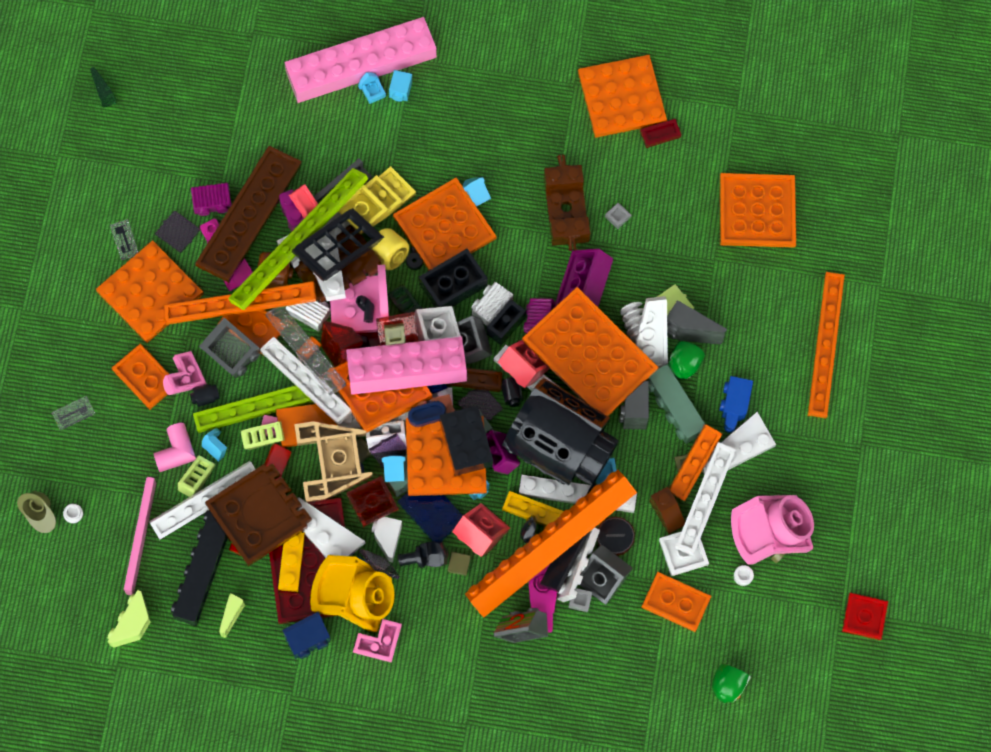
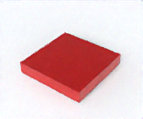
[842,593,888,640]

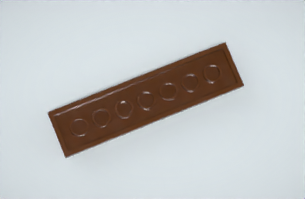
[195,146,302,283]

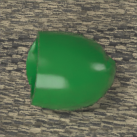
[669,341,705,379]
[712,664,751,703]

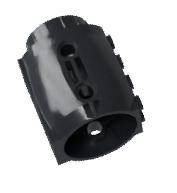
[502,378,619,486]

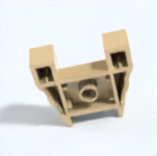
[294,421,372,503]

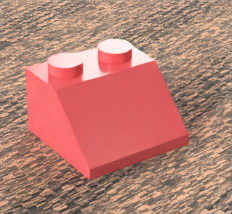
[498,340,550,388]
[452,503,510,557]

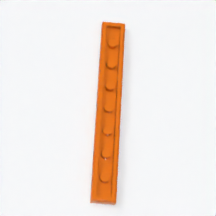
[807,272,845,418]
[164,281,317,325]

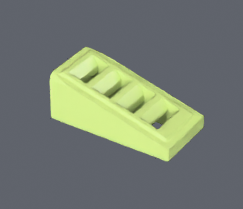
[241,421,285,450]
[178,455,215,497]
[219,593,245,638]

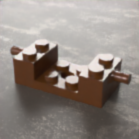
[544,155,590,251]

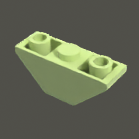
[107,590,151,648]

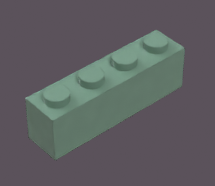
[646,364,705,444]

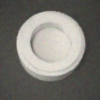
[733,565,754,586]

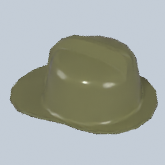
[17,490,56,533]

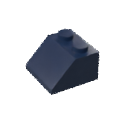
[282,612,331,659]

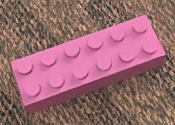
[346,337,467,395]

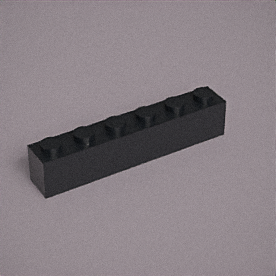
[171,510,228,626]

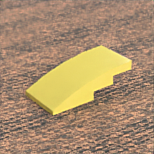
[338,166,416,234]

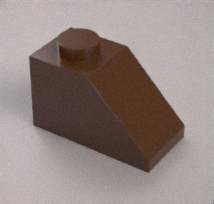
[649,487,685,535]

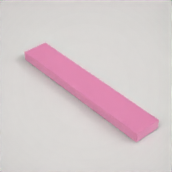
[124,477,156,595]

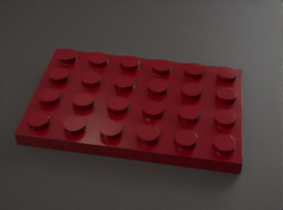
[269,498,345,624]

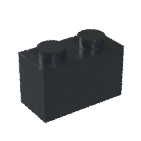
[486,299,526,345]

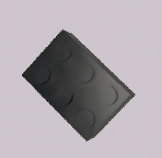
[419,249,488,308]
[440,406,493,476]

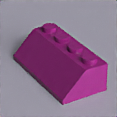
[555,248,613,307]

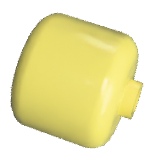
[372,228,409,270]

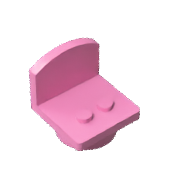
[330,265,389,335]
[731,495,814,564]

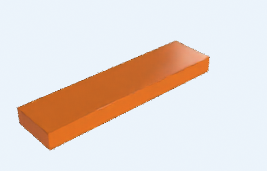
[669,424,722,501]

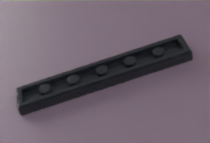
[540,483,598,593]

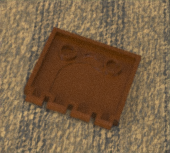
[290,224,382,303]
[205,464,312,567]

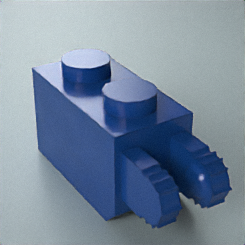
[719,376,753,433]

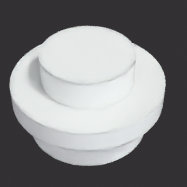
[63,504,83,523]

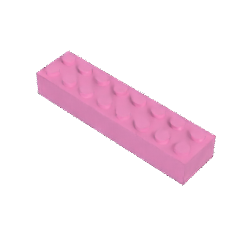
[285,17,437,103]

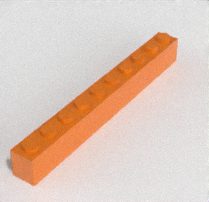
[465,470,637,618]

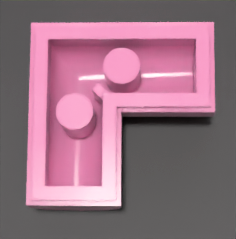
[163,351,207,395]
[153,423,196,472]
[353,619,402,663]

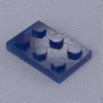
[398,493,463,541]

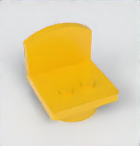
[310,555,395,632]

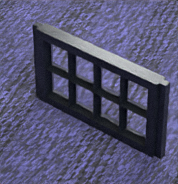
[292,208,384,281]

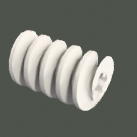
[620,302,644,344]

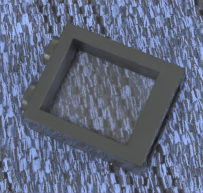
[199,318,260,379]

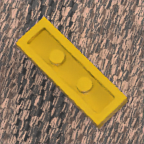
[502,491,564,526]
[278,532,305,592]

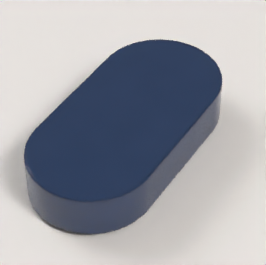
[408,401,446,427]

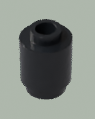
[501,377,524,407]
[190,384,220,407]

